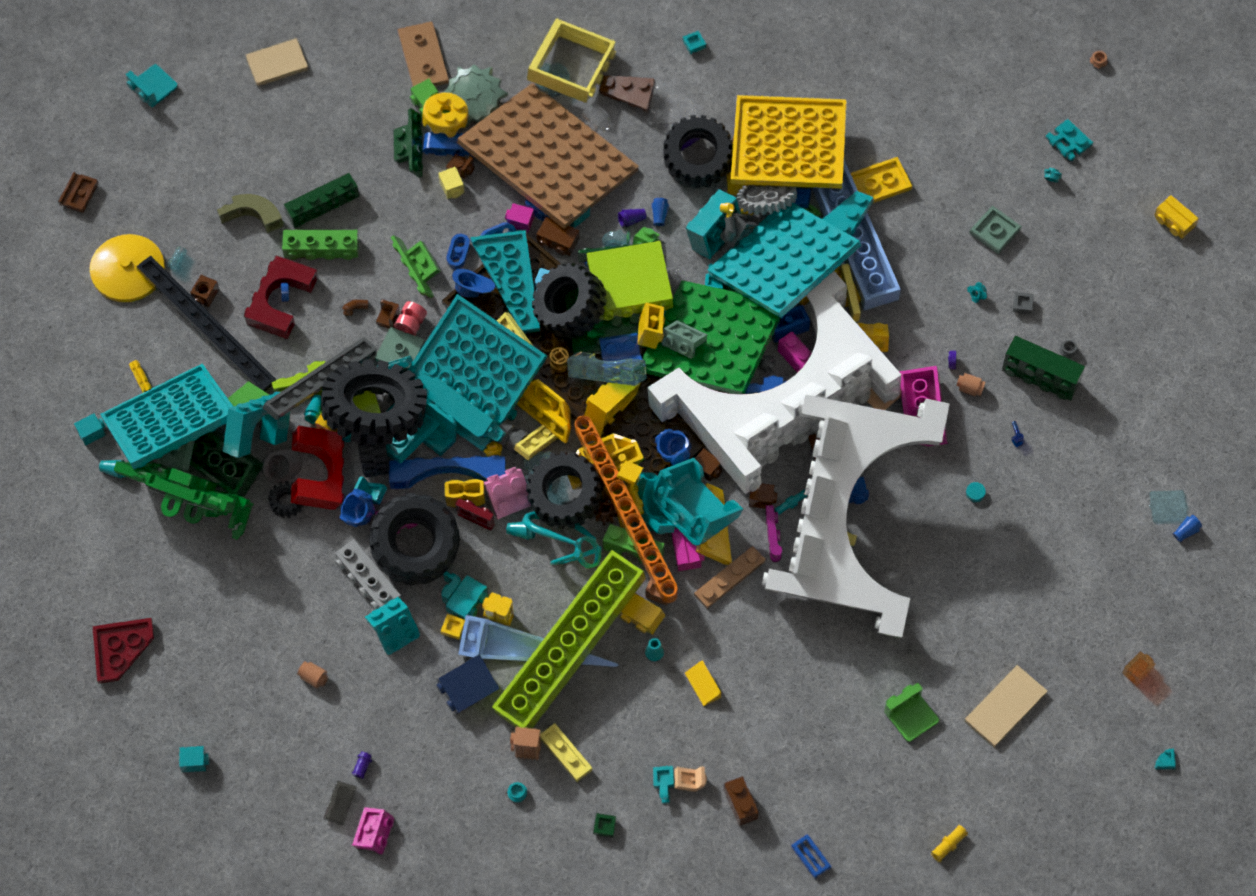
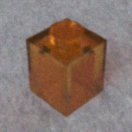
[1122,651,1155,686]

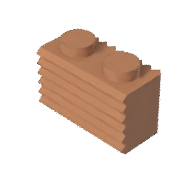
[510,727,541,761]

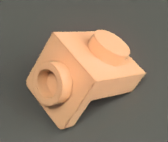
[674,767,707,791]

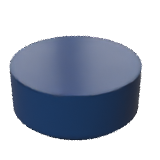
[281,283,289,302]

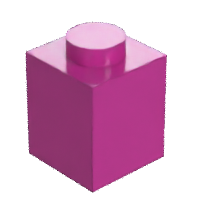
[505,203,534,233]

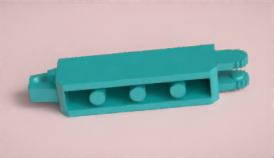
[419,374,506,442]

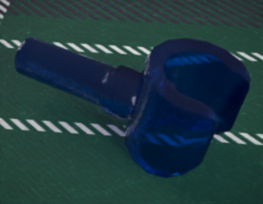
[1011,421,1024,447]

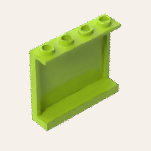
[587,241,673,320]

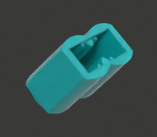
[446,575,488,619]

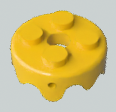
[423,93,469,138]

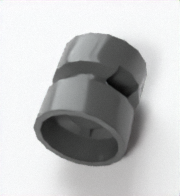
[496,419,529,455]

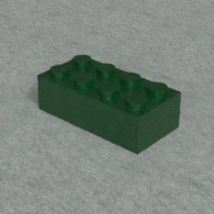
[1002,335,1085,401]
[190,430,263,496]

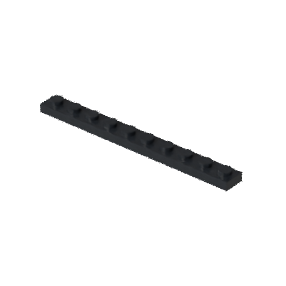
[136,255,276,392]

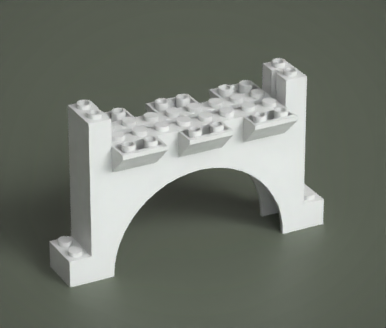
[648,271,901,494]
[762,394,949,638]

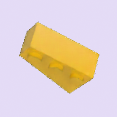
[583,370,641,437]

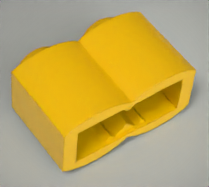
[445,479,485,507]

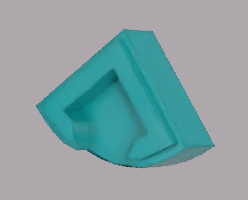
[1155,748,1176,769]

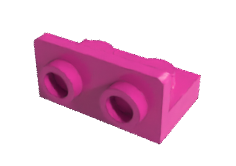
[352,807,394,855]

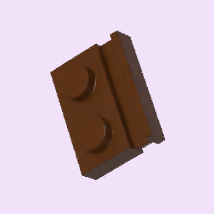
[58,172,99,213]

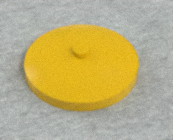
[90,234,165,302]

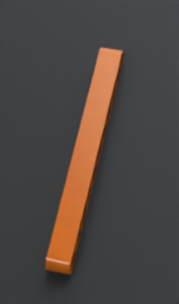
[575,416,678,603]

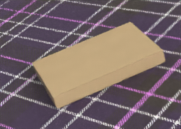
[246,38,308,86]

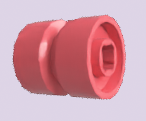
[394,301,427,336]

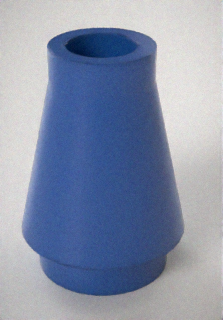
[651,198,670,226]
[1173,515,1202,542]

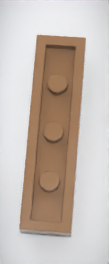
[694,546,766,609]

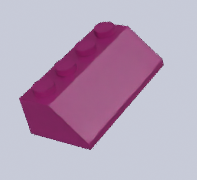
[899,366,948,447]

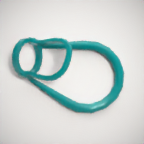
[522,511,602,568]

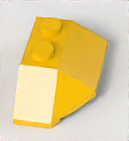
[517,379,571,443]
[567,434,644,490]

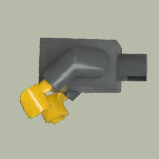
[720,203,759,253]

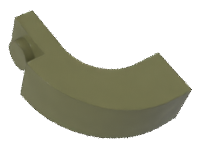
[217,194,284,233]

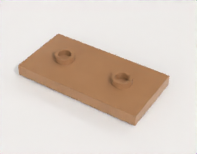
[397,21,449,86]

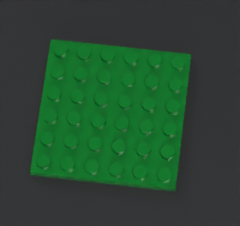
[638,280,781,395]

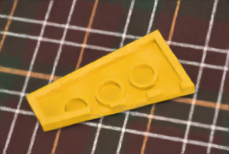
[696,483,732,565]

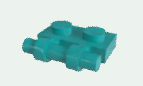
[1045,119,1093,161]

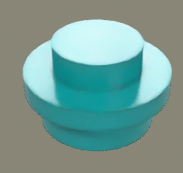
[507,782,527,802]

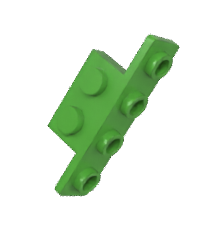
[391,235,440,298]

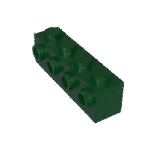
[284,173,360,228]

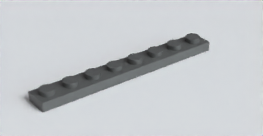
[263,337,378,420]

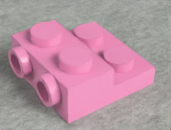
[484,467,531,519]

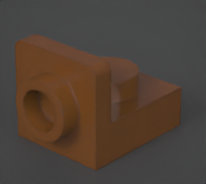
[446,153,475,180]

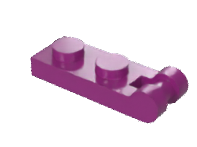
[765,505,782,562]

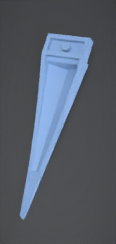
[458,615,619,667]

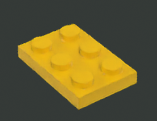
[850,157,912,204]

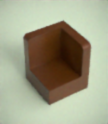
[376,299,400,329]

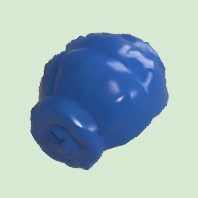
[655,429,691,465]
[340,488,375,528]

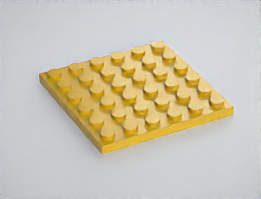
[731,95,846,189]

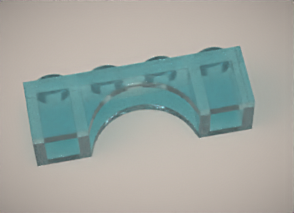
[567,352,646,386]

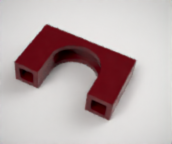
[244,255,318,339]

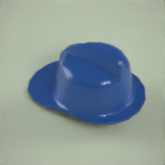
[452,269,495,298]

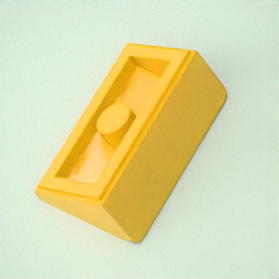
[685,661,721,707]

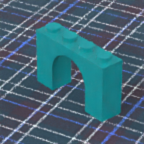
[223,392,291,458]

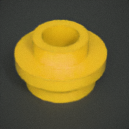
[484,441,503,457]

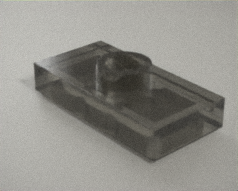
[323,781,357,825]

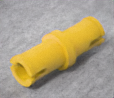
[931,825,968,862]

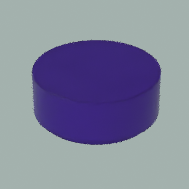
[948,350,957,369]

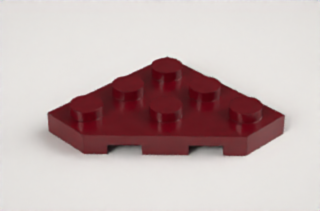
[92,618,154,684]

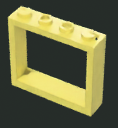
[527,18,616,103]

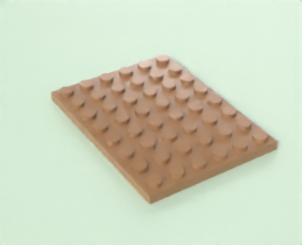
[457,83,639,229]

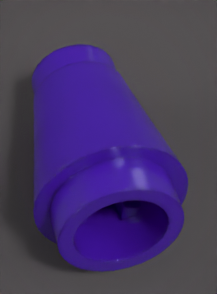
[618,208,647,227]

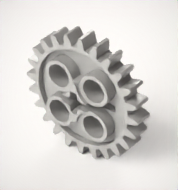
[737,185,797,215]

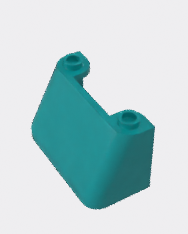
[651,458,743,546]

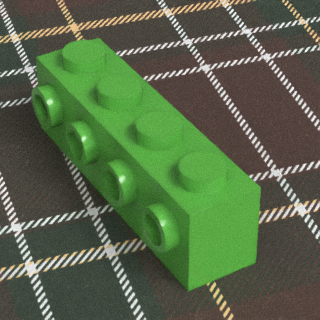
[282,230,359,260]

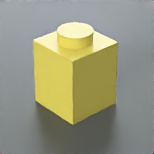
[438,167,464,199]

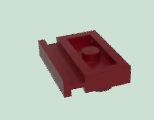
[456,499,495,531]

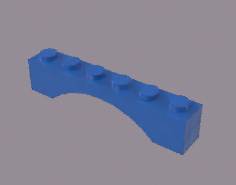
[389,455,506,489]

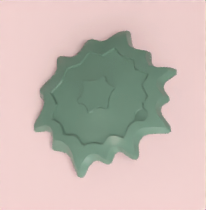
[443,64,509,127]

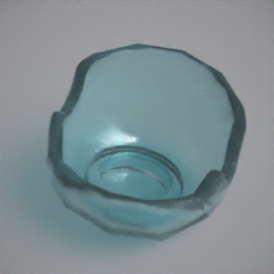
[602,229,631,247]

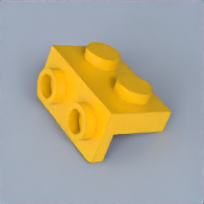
[857,323,889,352]

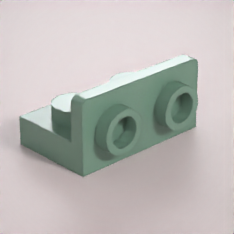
[662,321,708,359]

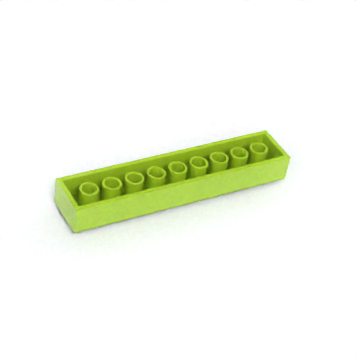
[492,550,646,729]

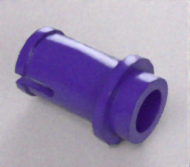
[352,752,372,779]

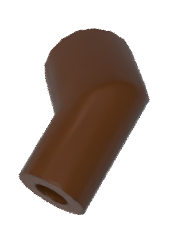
[342,299,369,316]

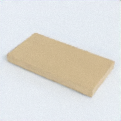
[964,665,1047,748]

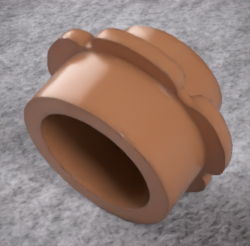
[1090,51,1108,68]

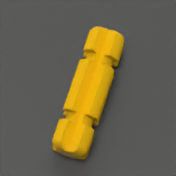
[129,360,152,392]

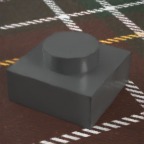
[1013,292,1034,314]

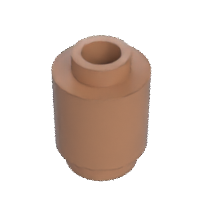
[956,373,986,397]
[297,661,328,688]

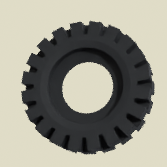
[321,360,427,445]

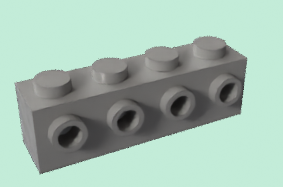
[335,539,402,610]

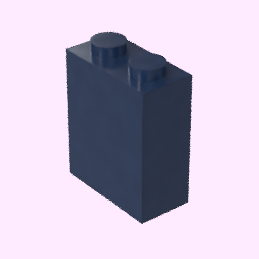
[436,654,500,714]

